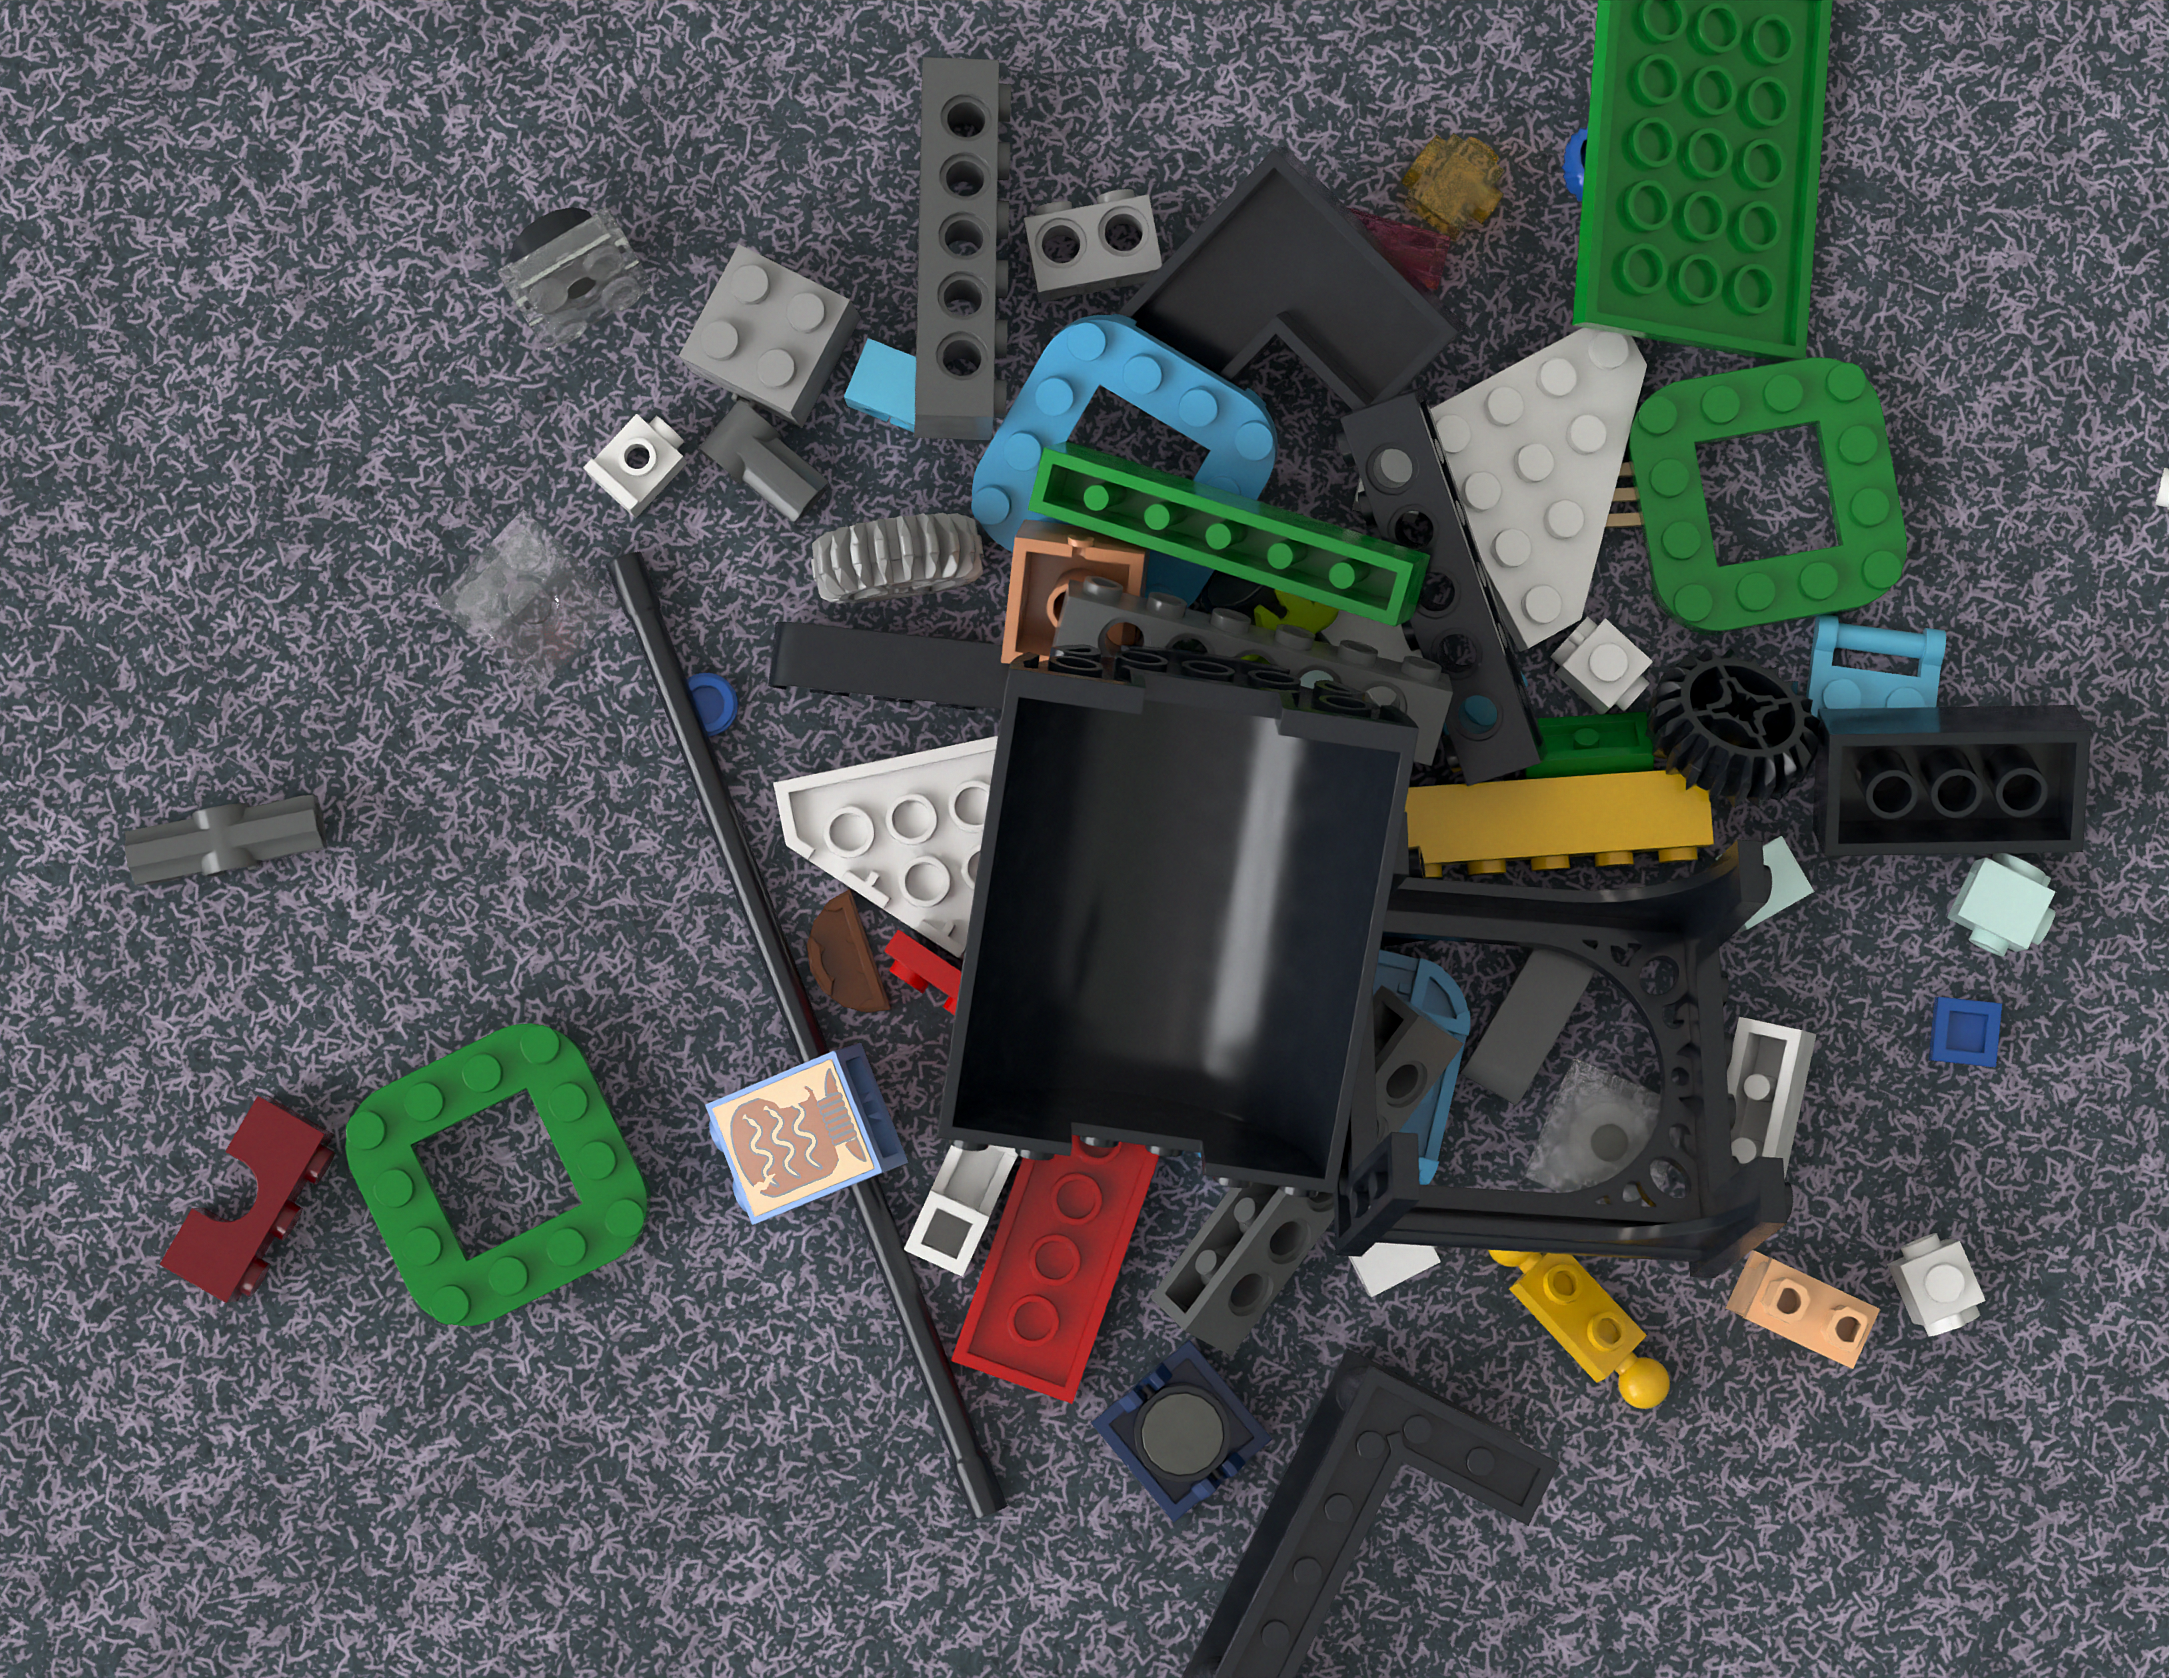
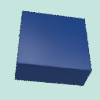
[1929,997,2002,1068]

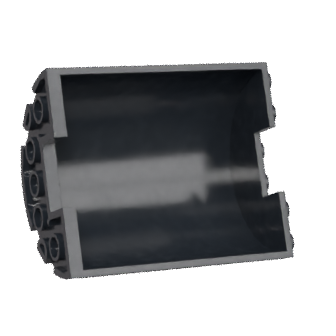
[937,644,1419,1198]

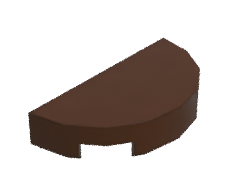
[807,889,892,1013]

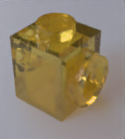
[1401,133,1505,242]

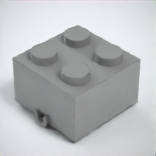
[679,244,861,428]

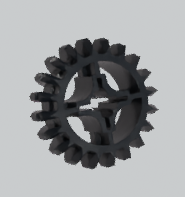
[1645,648,1820,808]

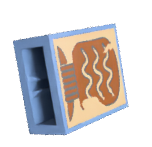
[705,1043,908,1225]

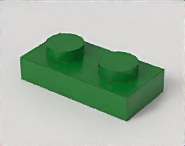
[1524,712,1655,780]

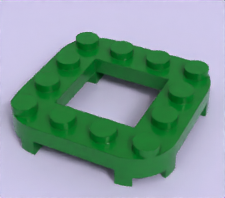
[1625,357,1907,636]
[346,1023,651,1326]

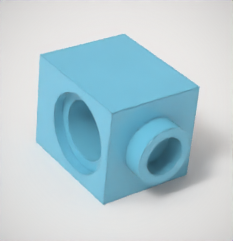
[844,338,916,433]

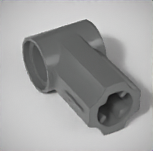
[698,400,830,525]

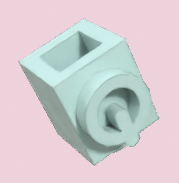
[1947,853,2056,956]

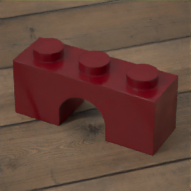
[159,1096,335,1303]

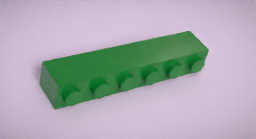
[1028,441,1431,627]

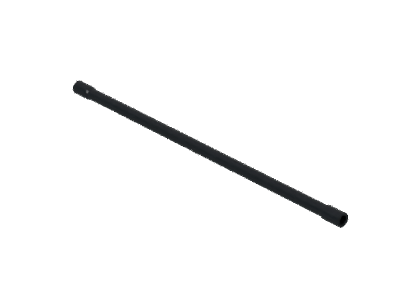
[605,551,1008,1520]

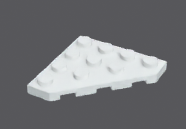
[1430,327,1647,652]
[773,736,998,961]

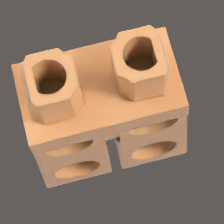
[1726,1250,1880,1369]

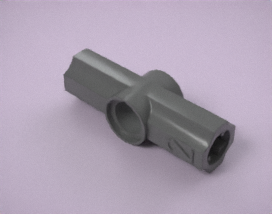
[124,794,327,886]

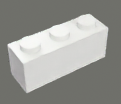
[1727,1017,1816,1178]

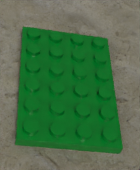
[1572,0,1833,362]

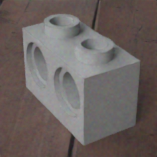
[1024,189,1163,303]

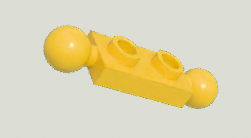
[1488,1250,1670,1409]

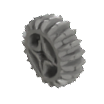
[811,512,984,604]

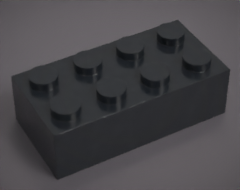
[1813,705,2091,856]

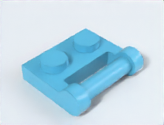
[1806,615,1946,717]

